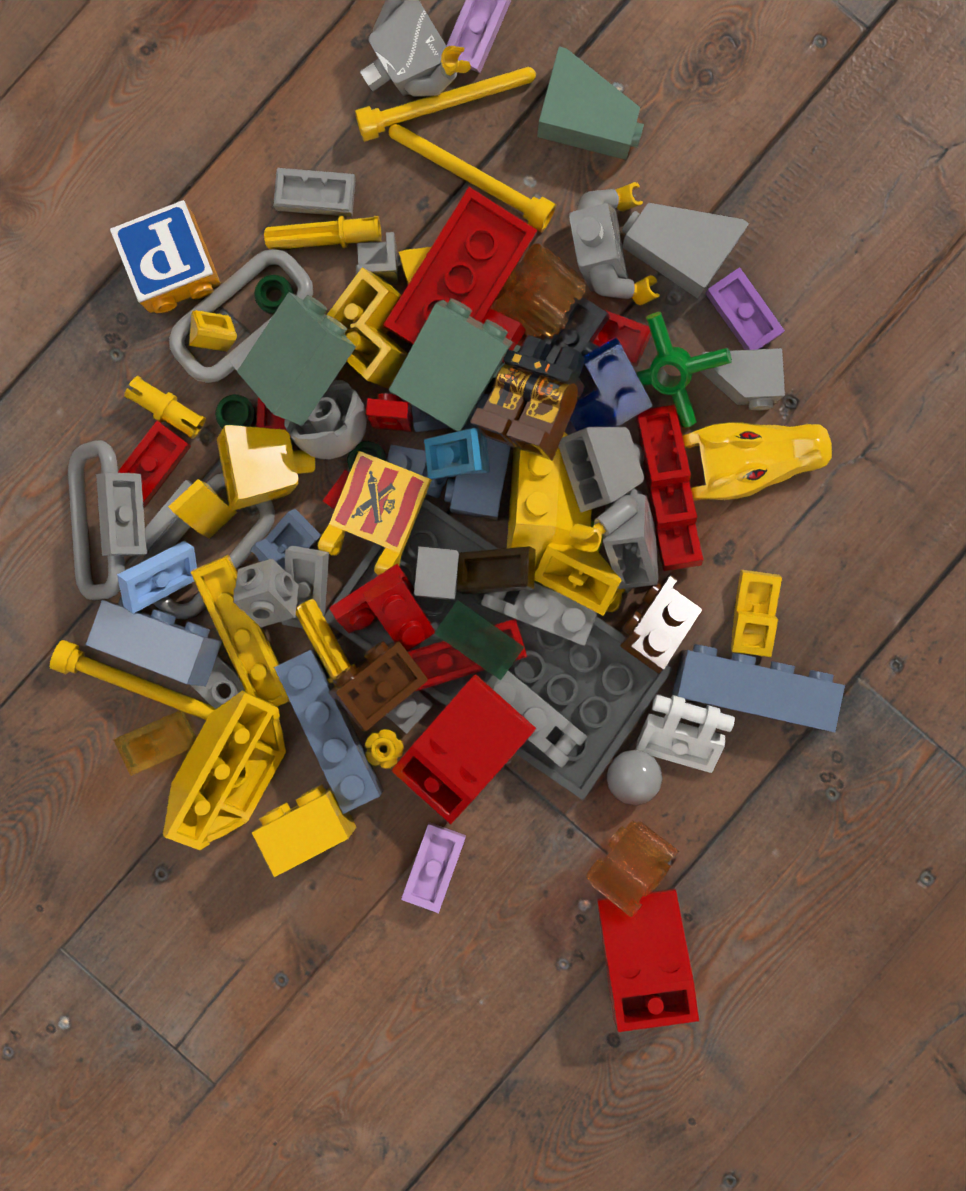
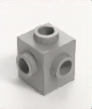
[233,558,299,627]

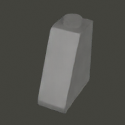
[622,203,749,299]

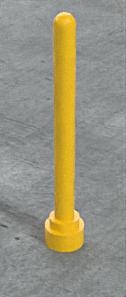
[355,67,536,142]
[388,124,557,233]
[49,640,216,720]

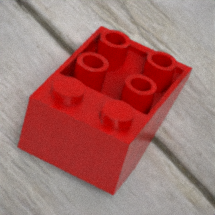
[391,674,537,825]
[597,889,699,1032]

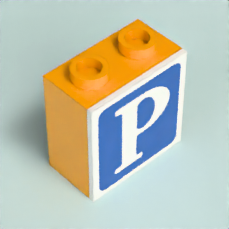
[110,200,221,313]

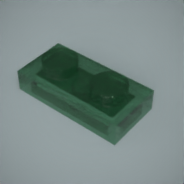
[434,600,524,680]

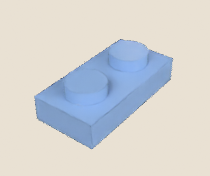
[117,541,197,614]

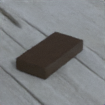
[456,546,536,594]

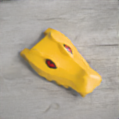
[682,422,832,501]

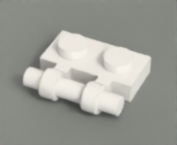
[636,694,735,773]

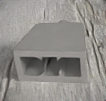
[559,427,645,512]

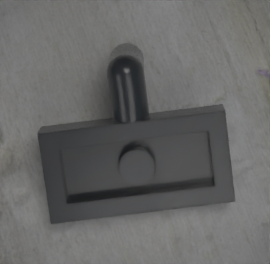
[543,292,616,375]

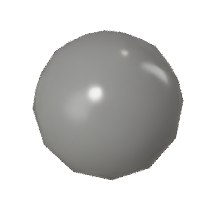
[607,750,663,806]

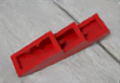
[636,405,704,571]

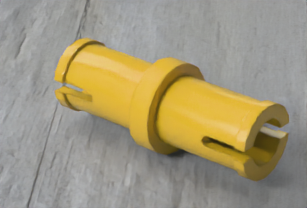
[124,376,206,439]

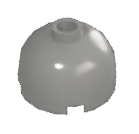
[284,380,367,460]

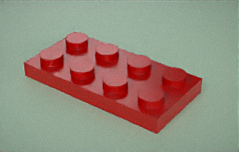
[384,187,538,345]

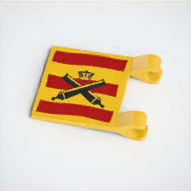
[317,451,432,575]

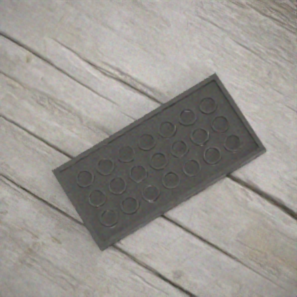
[324,498,673,800]

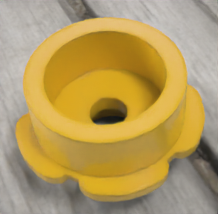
[365,729,404,769]

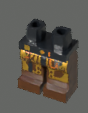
[470,335,585,461]

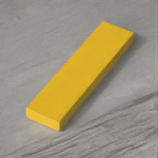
[190,555,290,707]

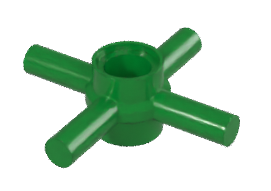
[613,312,732,427]

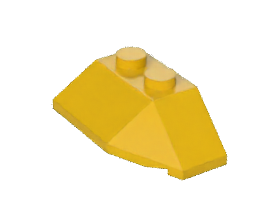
[507,432,592,572]
[163,690,286,850]

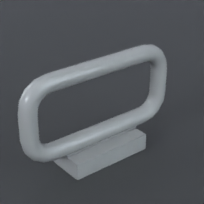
[169,249,313,383]
[68,440,147,601]
[140,473,275,620]

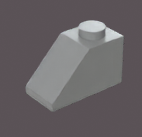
[700,348,785,410]

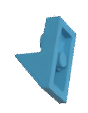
[424,428,490,479]

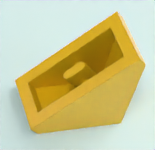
[535,543,622,616]

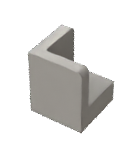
[356,232,399,284]
[414,547,459,601]

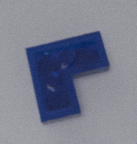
[570,337,653,432]

